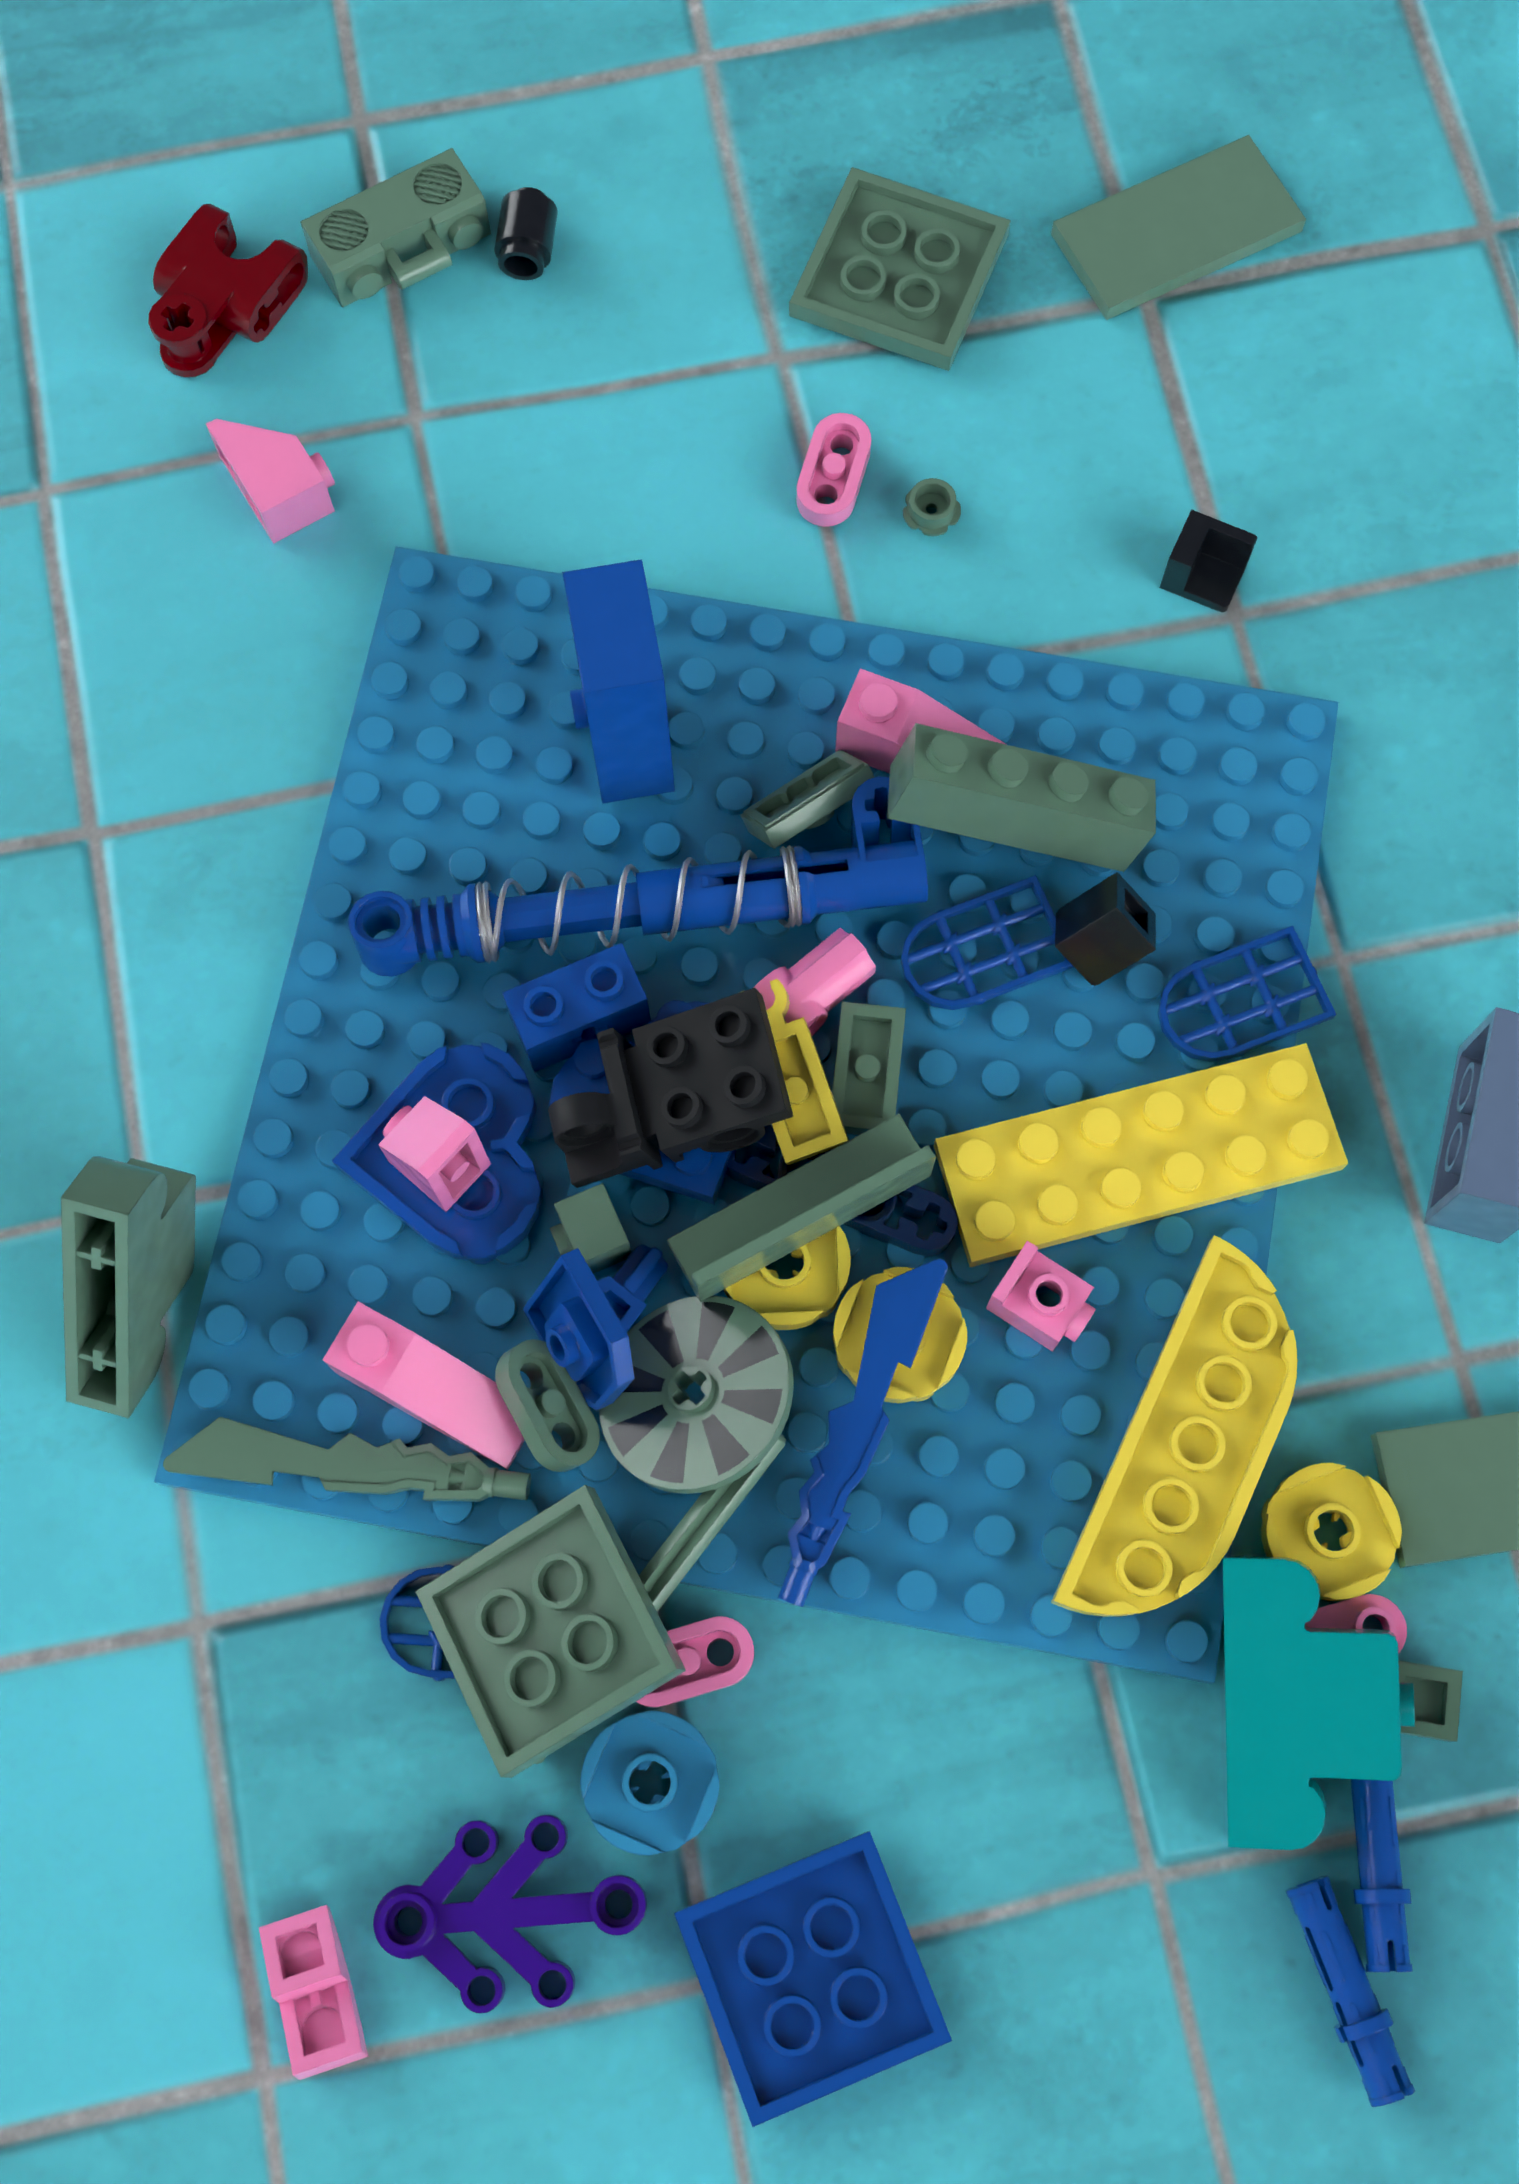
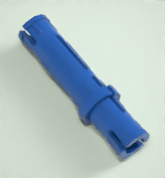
[1350,1779,1413,1972]
[1286,1875,1415,2107]

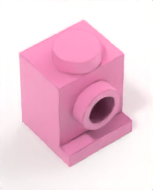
[986,1241,1096,1352]

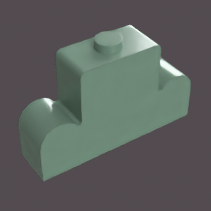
[61,1156,196,1418]

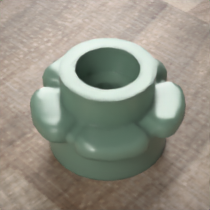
[903,478,961,536]

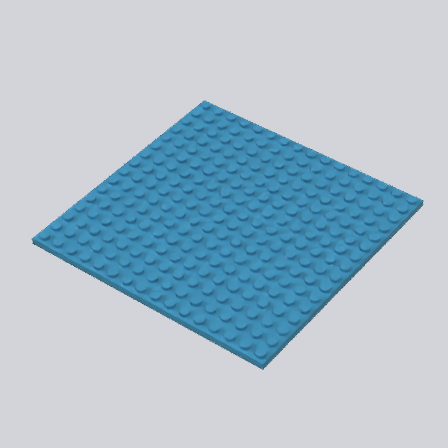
[154,546,1339,1684]

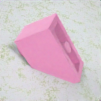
[206,419,335,544]
[378,1096,491,1212]

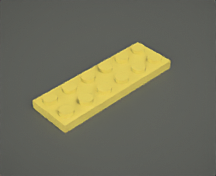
[933,1043,1348,1267]

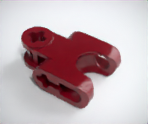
[148,204,308,377]

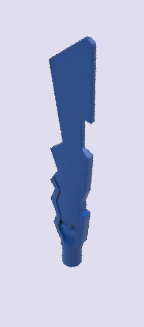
[778,1259,948,1607]

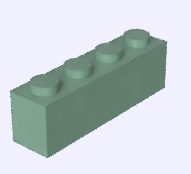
[887,723,1156,872]

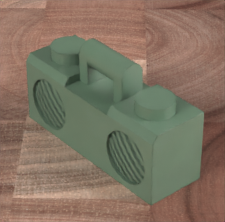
[300,148,491,307]

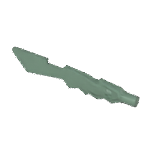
[163,1417,531,1502]

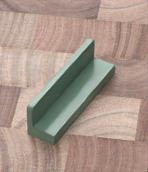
[667,1114,936,1302]

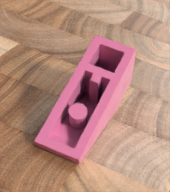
[835,668,1007,773]
[322,1301,525,1470]

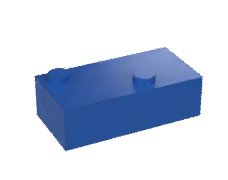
[562,559,675,804]

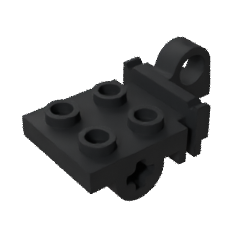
[548,988,794,1188]

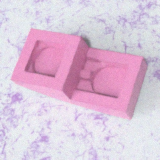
[259,1905,369,2080]

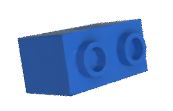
[502,943,651,1073]

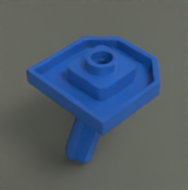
[523,1244,668,1411]

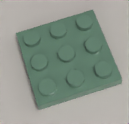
[789,167,1011,371]
[416,1485,686,1778]

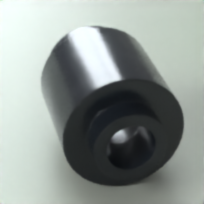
[494,187,558,280]

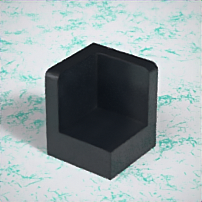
[1159,509,1257,612]
[1055,872,1156,986]

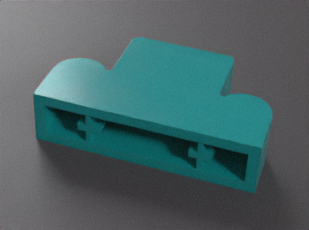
[1223,1556,1415,1850]

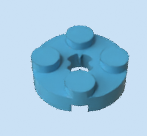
[580,1711,720,1856]

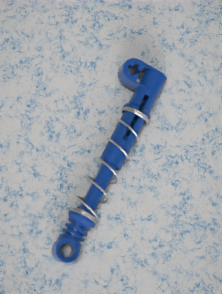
[348,776,928,977]

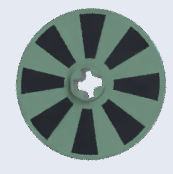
[599,1296,794,1494]

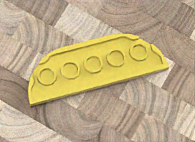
[1051,1235,1298,1617]

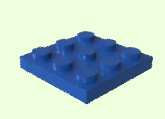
[674,1831,952,2127]

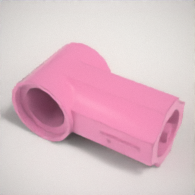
[753,928,876,1036]

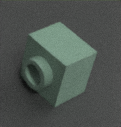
[549,1183,632,1274]

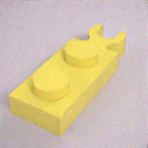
[739,979,849,1165]

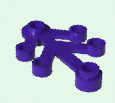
[373,1815,647,2013]

